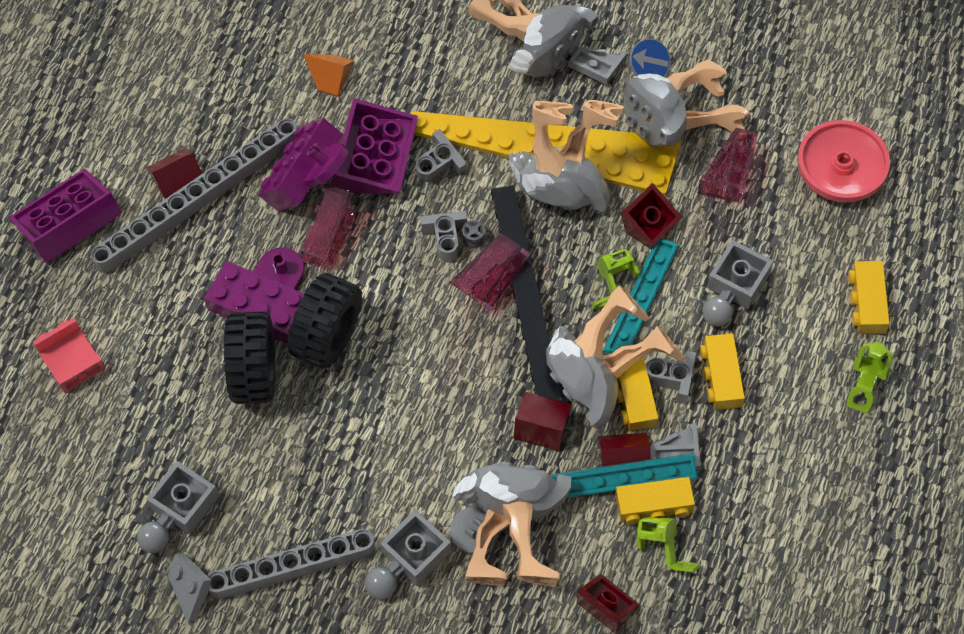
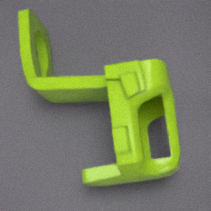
[591,249,640,311]
[846,341,893,413]
[637,517,700,572]

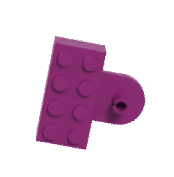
[258,118,348,211]
[204,247,304,344]

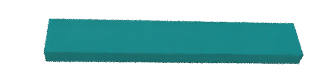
[603,238,679,355]
[549,453,698,498]

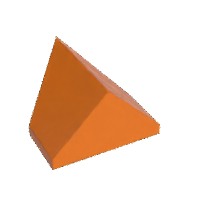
[303,54,354,97]

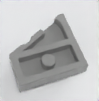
[568,47,627,85]
[650,423,701,470]
[168,553,211,622]

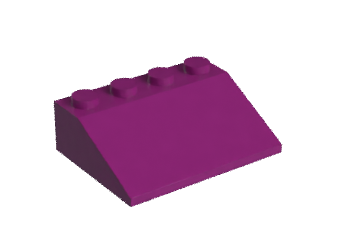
[330,98,418,195]
[8,168,122,263]

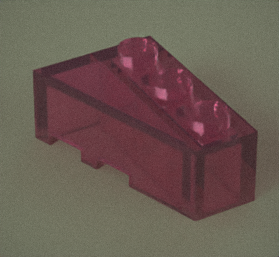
[697,128,758,203]
[301,184,355,270]
[449,233,530,311]

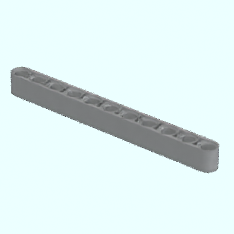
[91,118,297,273]

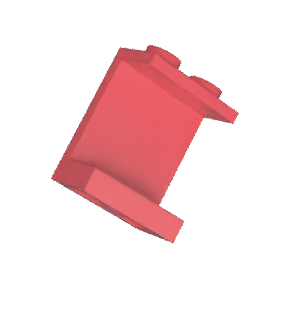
[33,318,106,393]

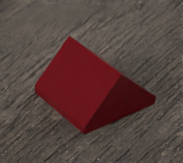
[146,148,203,199]
[620,183,682,248]
[513,392,572,451]
[598,432,651,467]
[576,574,640,634]

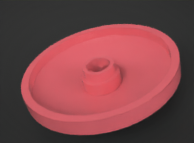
[797,120,890,202]

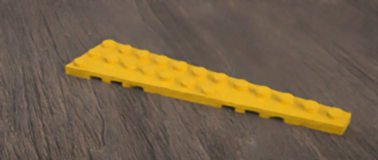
[411,111,682,196]

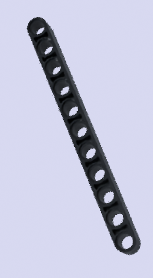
[491,185,563,402]

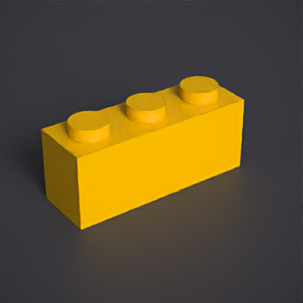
[848,261,889,334]
[700,333,745,410]
[617,357,658,432]
[615,477,695,525]

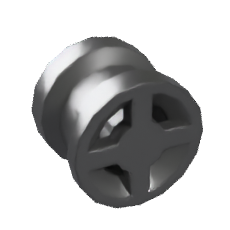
[462,220,485,248]

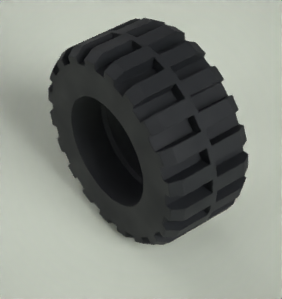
[287,273,363,369]
[224,311,276,404]

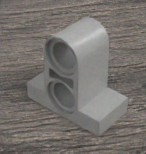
[416,129,467,181]
[420,211,467,263]
[646,351,696,404]

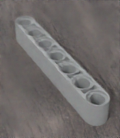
[208,529,375,599]

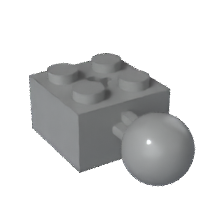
[702,240,773,327]
[137,461,220,553]
[365,509,452,599]

